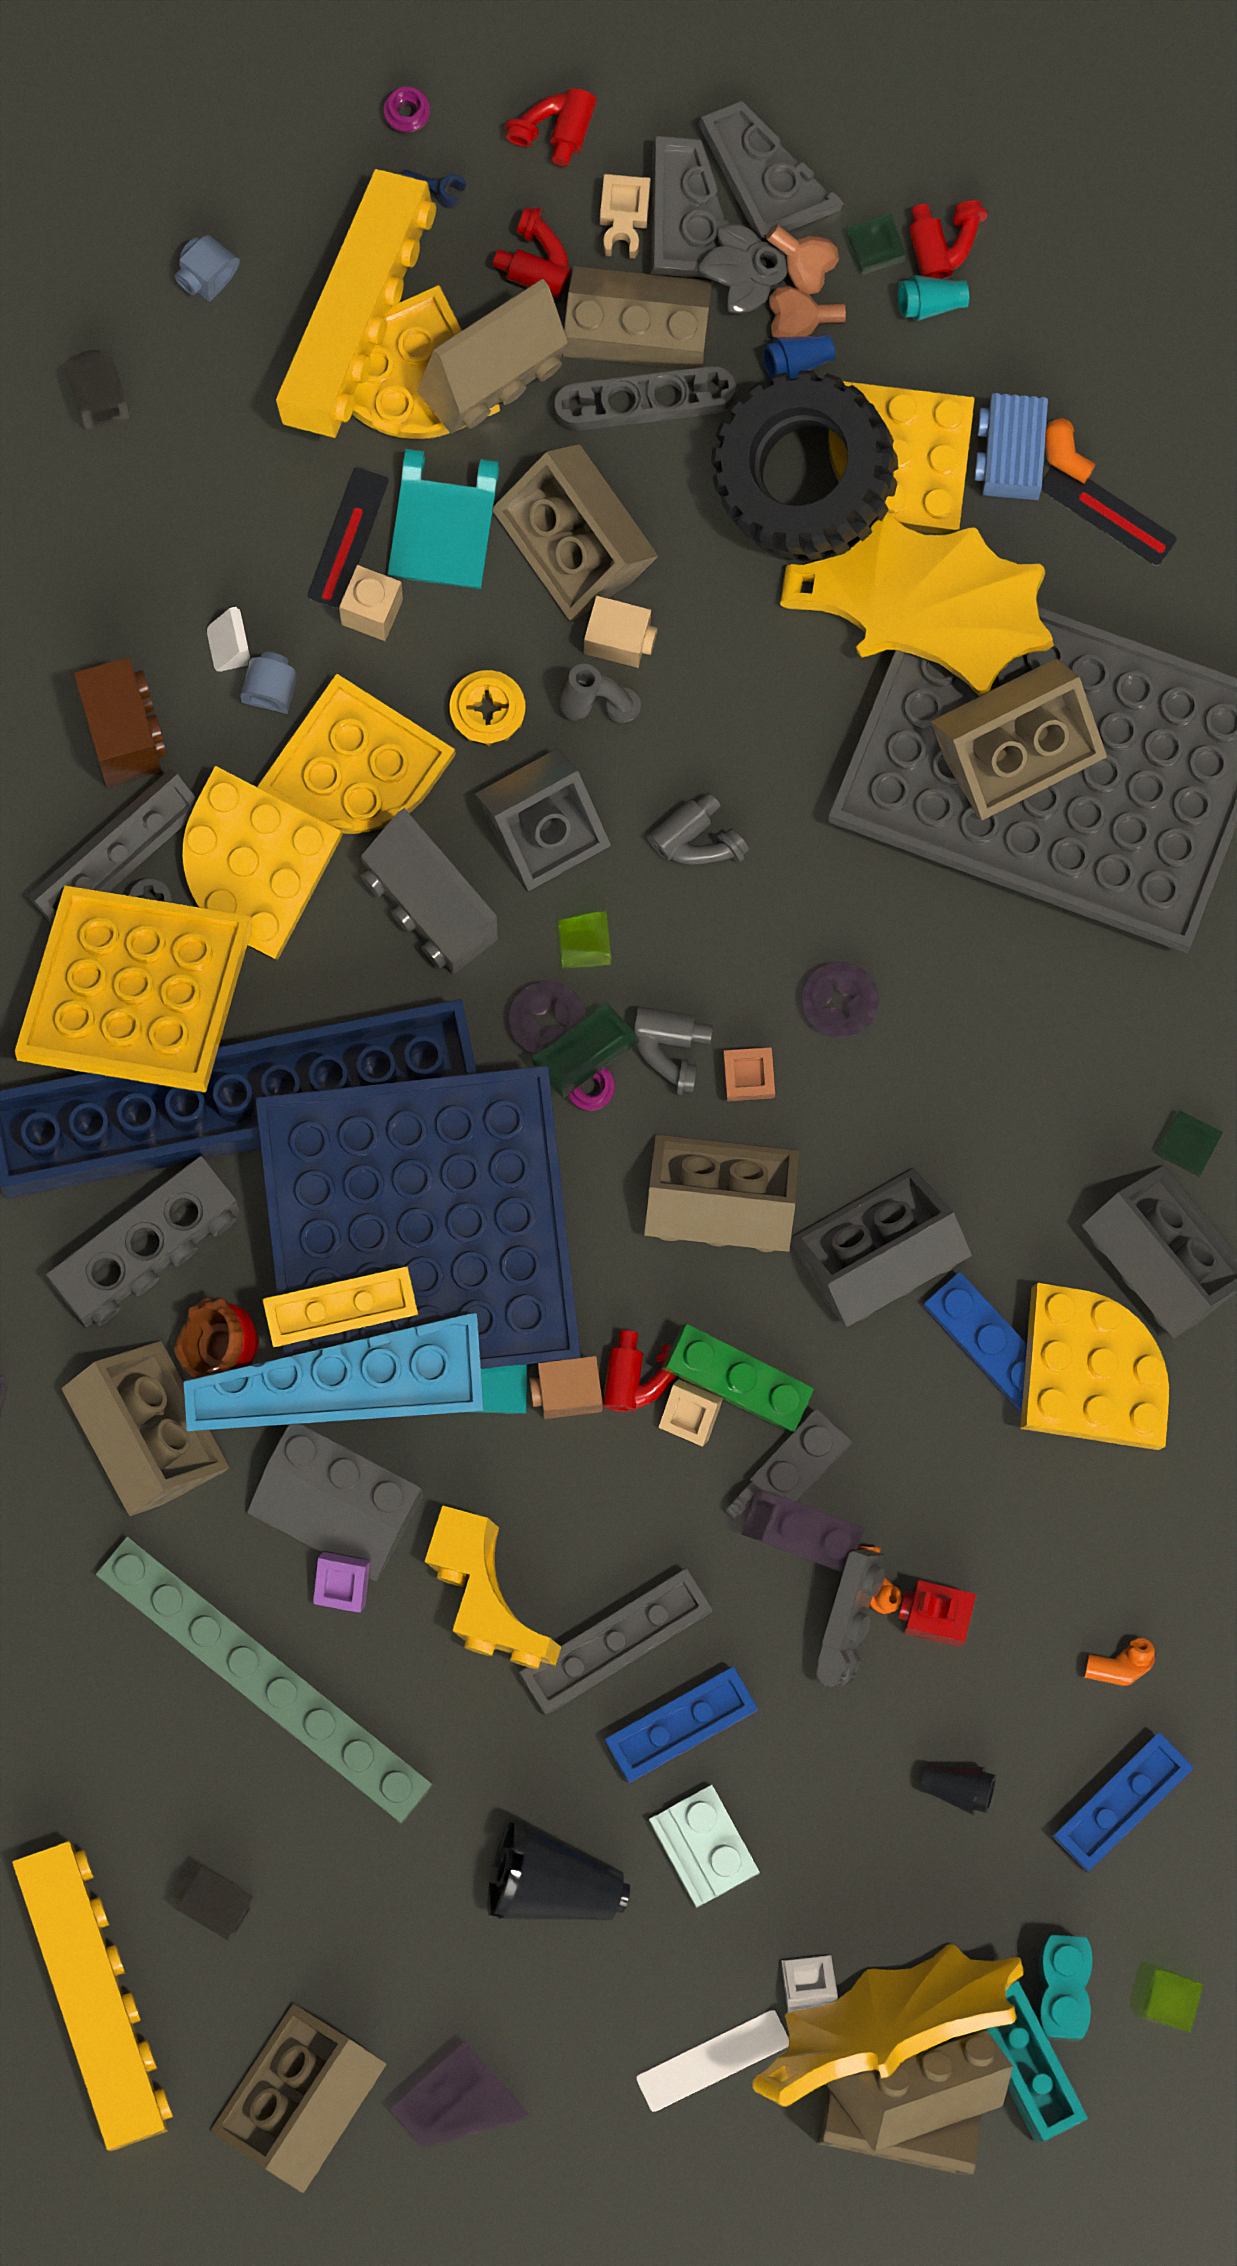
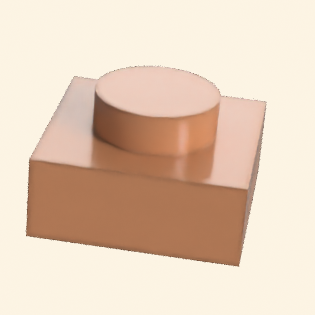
[723,1047,775,1102]

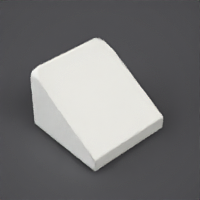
[207,607,250,671]
[782,1955,838,2013]

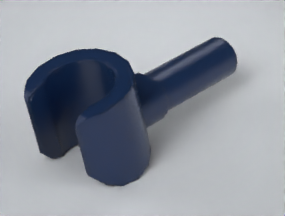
[402,169,466,209]

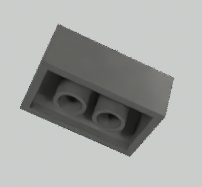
[360,808,498,975]
[1082,1165,1237,1338]
[791,1168,972,1327]
[247,1423,423,1583]

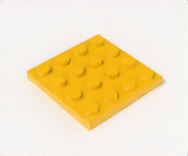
[15,885,253,1092]

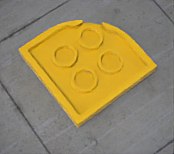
[352,285,500,439]
[828,381,975,535]
[257,674,456,834]
[182,766,344,960]
[1020,1283,1169,1450]

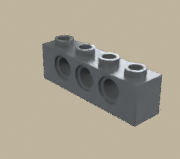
[46,1156,240,1328]

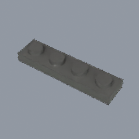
[28,769,197,925]
[519,1568,713,1716]

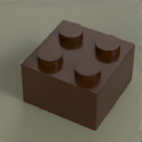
[74,657,167,788]

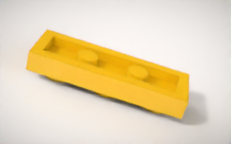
[263,1267,418,1347]

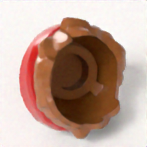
[173,1297,259,1379]

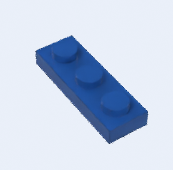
[923,1272,1027,1413]
[604,1666,758,1784]
[1052,1732,1194,1873]

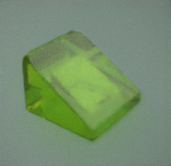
[559,911,611,968]
[1142,1969,1204,2033]

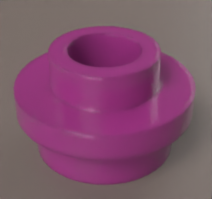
[384,87,430,133]
[566,1063,615,1111]

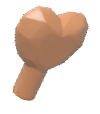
[766,224,839,295]
[769,286,846,337]

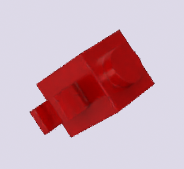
[898,1580,976,1648]

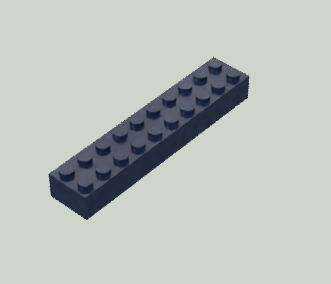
[0,999,477,1199]

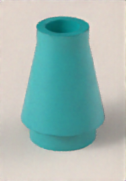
[897,275,969,322]

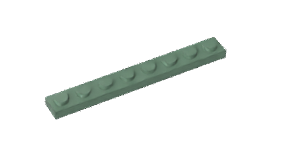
[96,1537,433,1824]

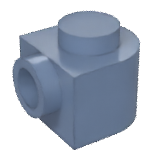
[174,235,240,302]
[240,652,297,714]

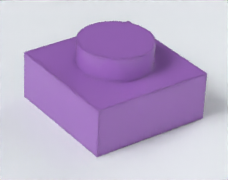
[313,1552,370,1613]

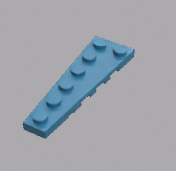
[184,1313,483,1431]

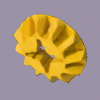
[450,670,526,746]

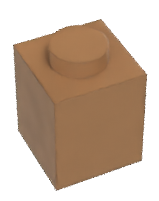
[529,1356,603,1419]

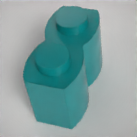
[1036,1935,1093,2042]

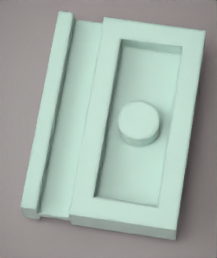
[649,1785,760,1908]

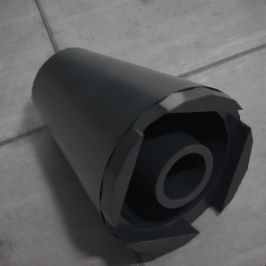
[487,1819,630,1920]

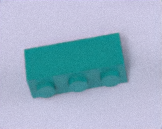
[982,1981,1088,2144]

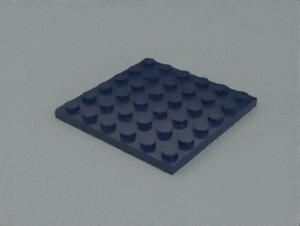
[256,1066,581,1369]

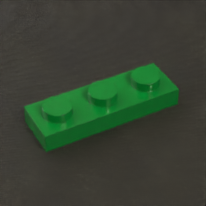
[662,1324,814,1433]

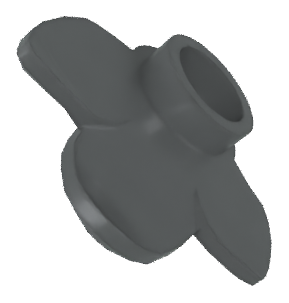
[698,224,788,314]

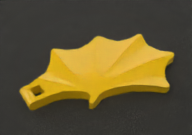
[780,514,1054,696]
[753,1944,1024,2106]

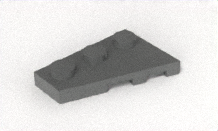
[698,101,844,241]
[651,136,729,279]

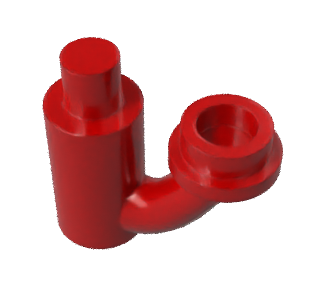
[505,88,597,167]
[909,200,988,279]
[492,207,571,300]
[602,1330,676,1412]

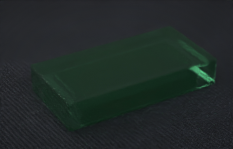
[532,1003,638,1098]

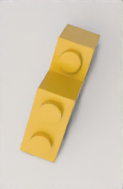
[425,1505,561,1669]

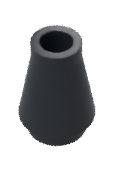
[920,1763,996,1815]

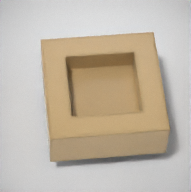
[658,1379,723,1447]

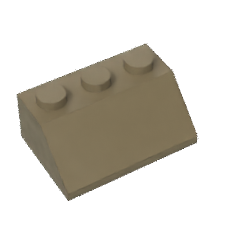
[563,266,712,370]
[417,279,568,434]
[493,444,658,621]
[931,658,1107,820]
[644,1135,799,1252]
[61,1341,230,1517]
[210,2003,387,2194]
[826,2030,1013,2152]
[819,2089,982,2176]

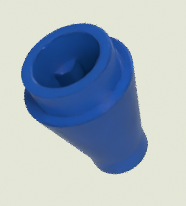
[762,334,835,381]

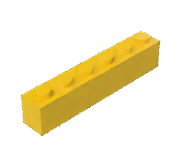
[276,169,436,438]
[12,1841,173,2151]

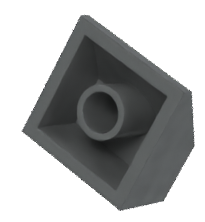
[475,748,611,891]

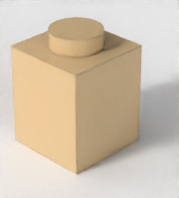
[339,565,403,641]
[584,596,658,668]

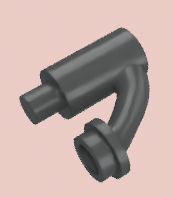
[560,663,641,723]
[647,792,749,865]
[633,1006,713,1096]

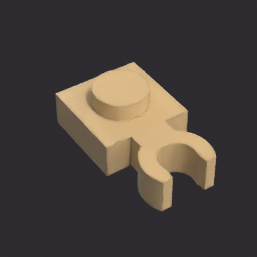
[600,174,650,259]

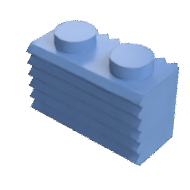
[974,393,1048,500]

